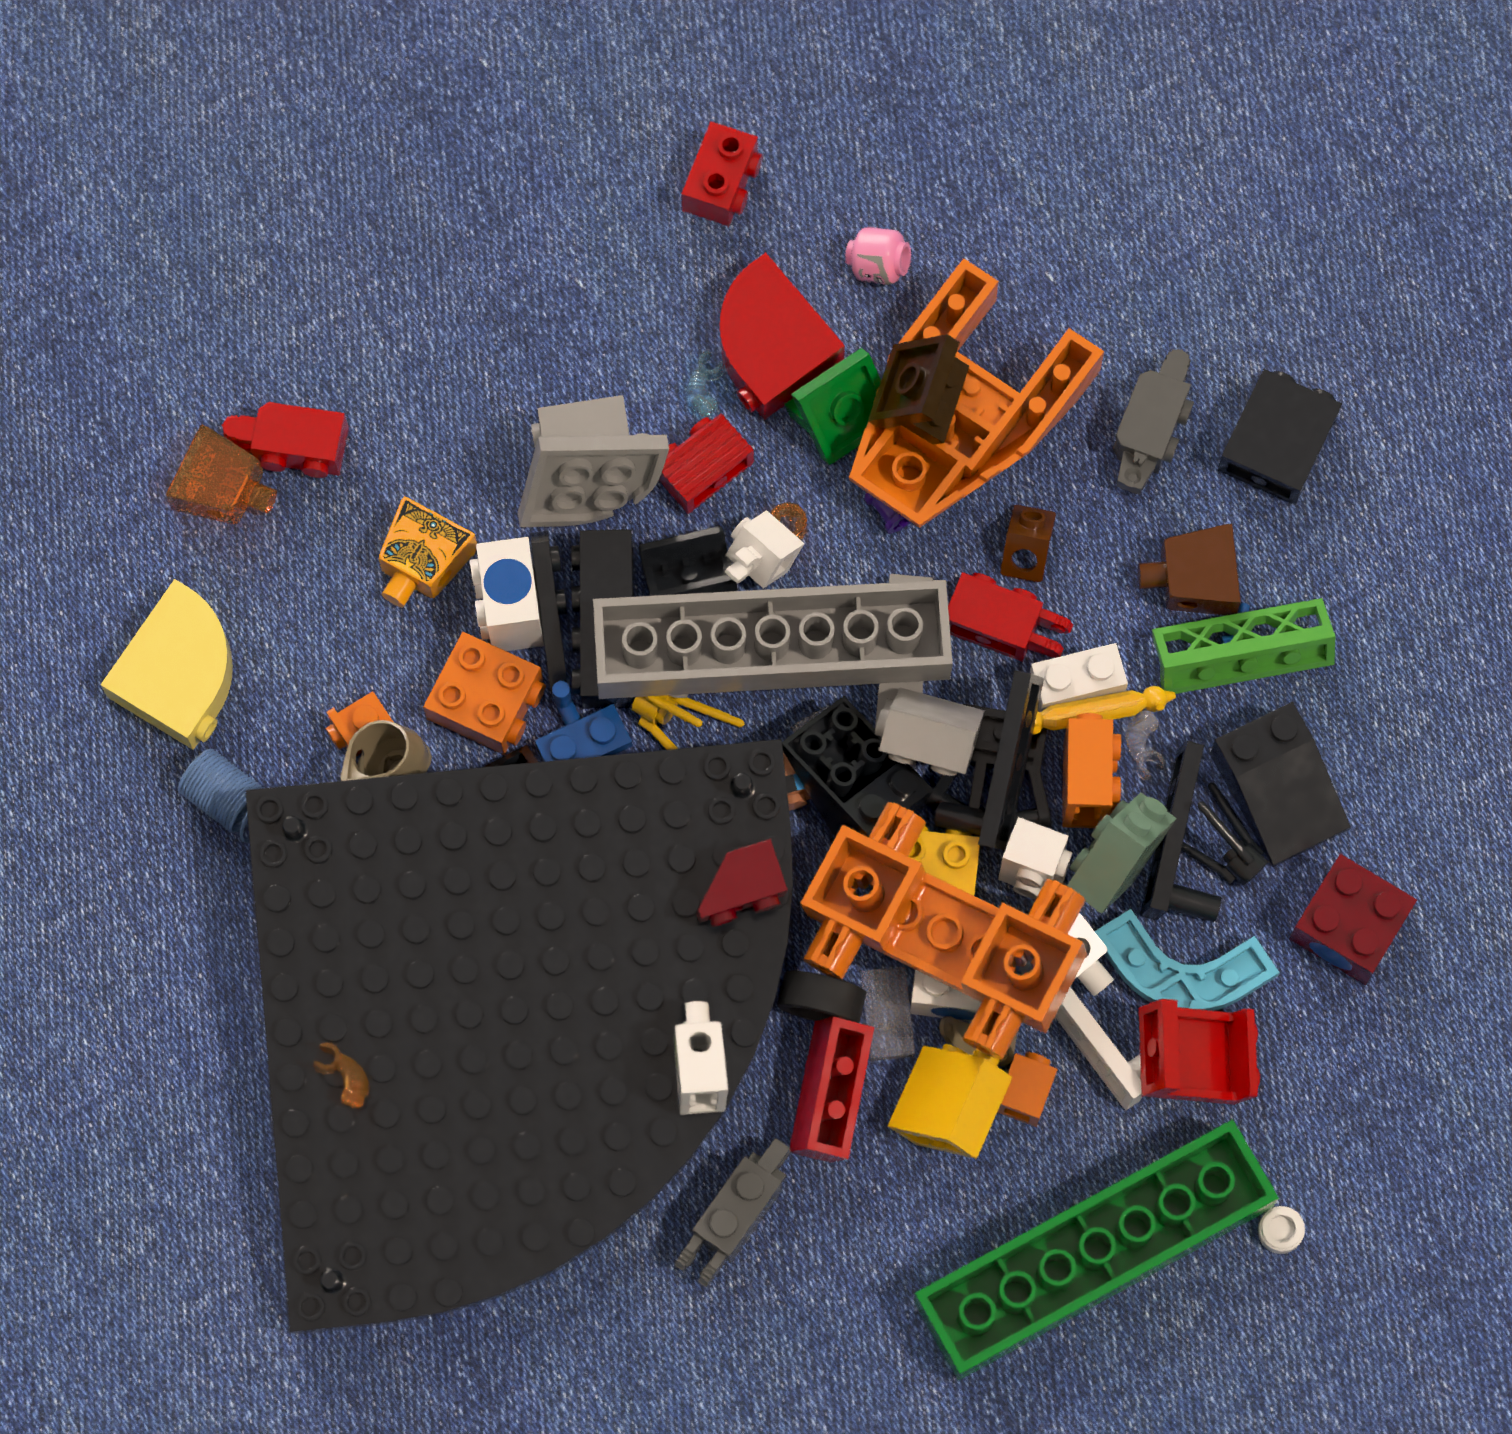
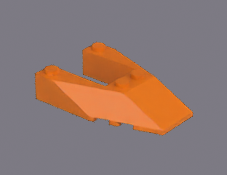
[849,258,1104,528]

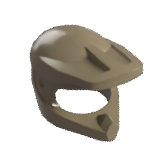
[340,720,432,781]

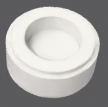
[1258,1206,1305,1254]

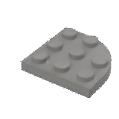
[518,433,669,527]

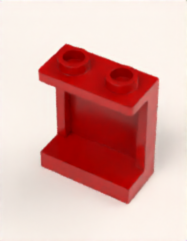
[1138,999,1260,1105]

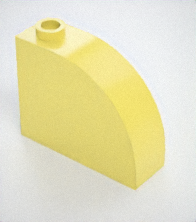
[101,579,233,750]

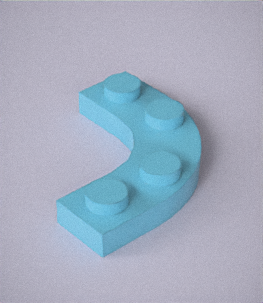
[1094,909,1280,1011]

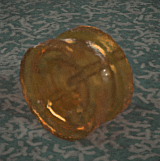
[770,502,807,540]

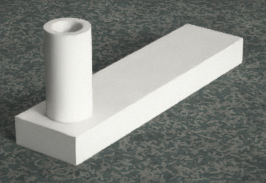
[1019,962,1143,1111]

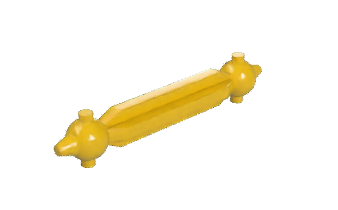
[1032,686,1176,735]

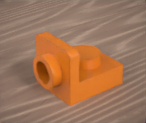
[325,691,393,756]

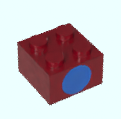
[1289,854,1417,985]

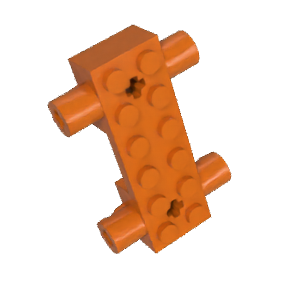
[800,802,1087,1060]

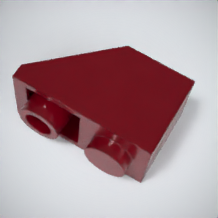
[697,839,788,927]

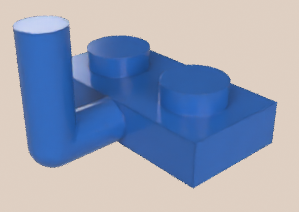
[534,681,633,762]

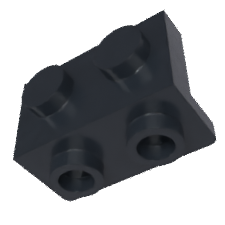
[639,526,738,596]

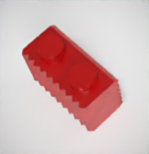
[659,413,754,514]

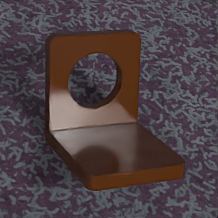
[1000,505,1056,582]

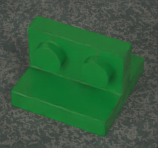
[784,348,881,465]

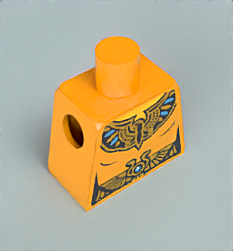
[378,496,477,608]

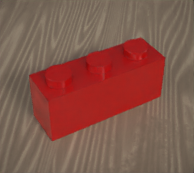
[789,1016,875,1163]

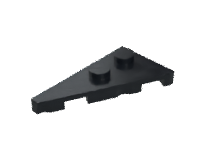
[531,531,568,693]

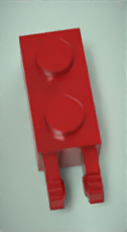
[221,402,349,478]

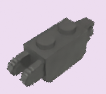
[1113,349,1194,495]
[675,1138,791,1287]

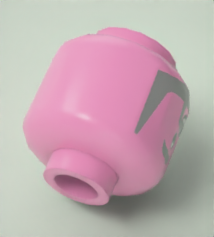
[845,227,911,285]

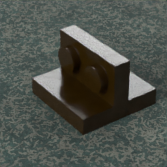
[868,334,969,445]

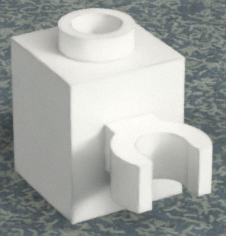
[725,510,805,589]

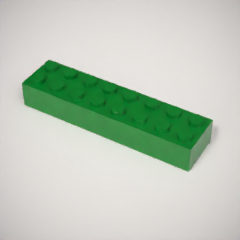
[914,1119,1279,1381]

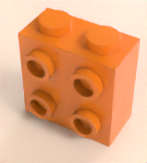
[423,631,546,755]
[1062,713,1121,828]

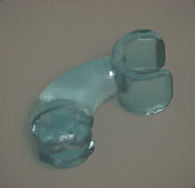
[686,351,724,419]

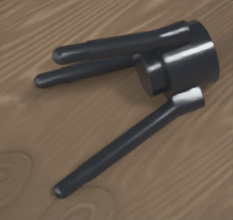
[1181,782,1269,886]

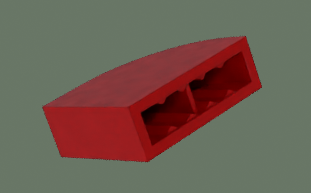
[720,252,845,420]

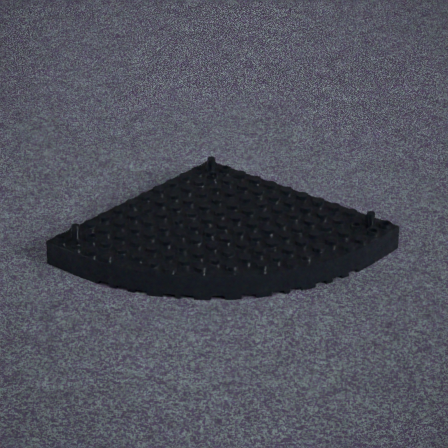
[246,739,793,1334]

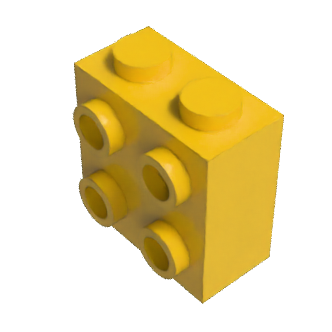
[908,826,980,896]
[888,1044,1012,1159]

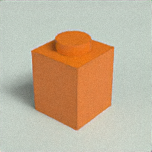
[997,1052,1058,1127]

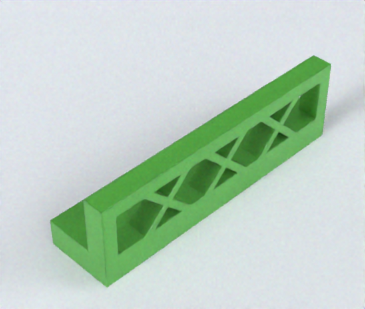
[1152,598,1336,694]

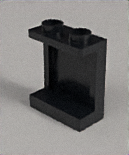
[1217,369,1342,506]

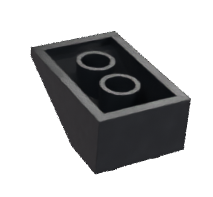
[1210,702,1351,867]

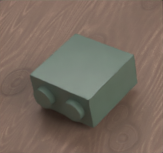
[1067,792,1177,914]

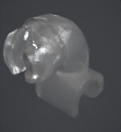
[1126,710,1165,780]

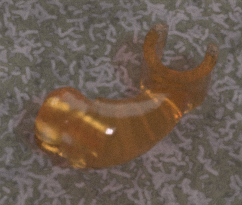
[313,1042,369,1108]

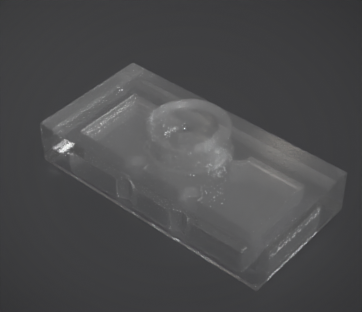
[860,967,915,1061]

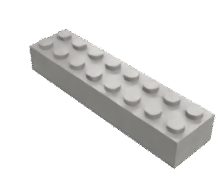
[593,580,953,699]

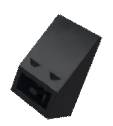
[782,696,933,837]

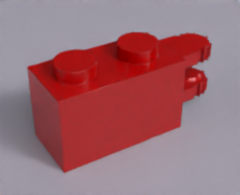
[948,572,1074,662]

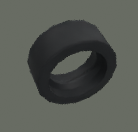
[777,970,867,1023]

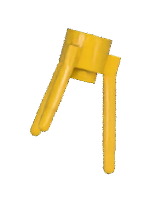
[632,695,745,750]

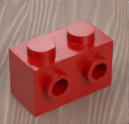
[681,121,763,227]

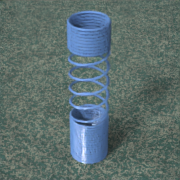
[177,749,265,843]

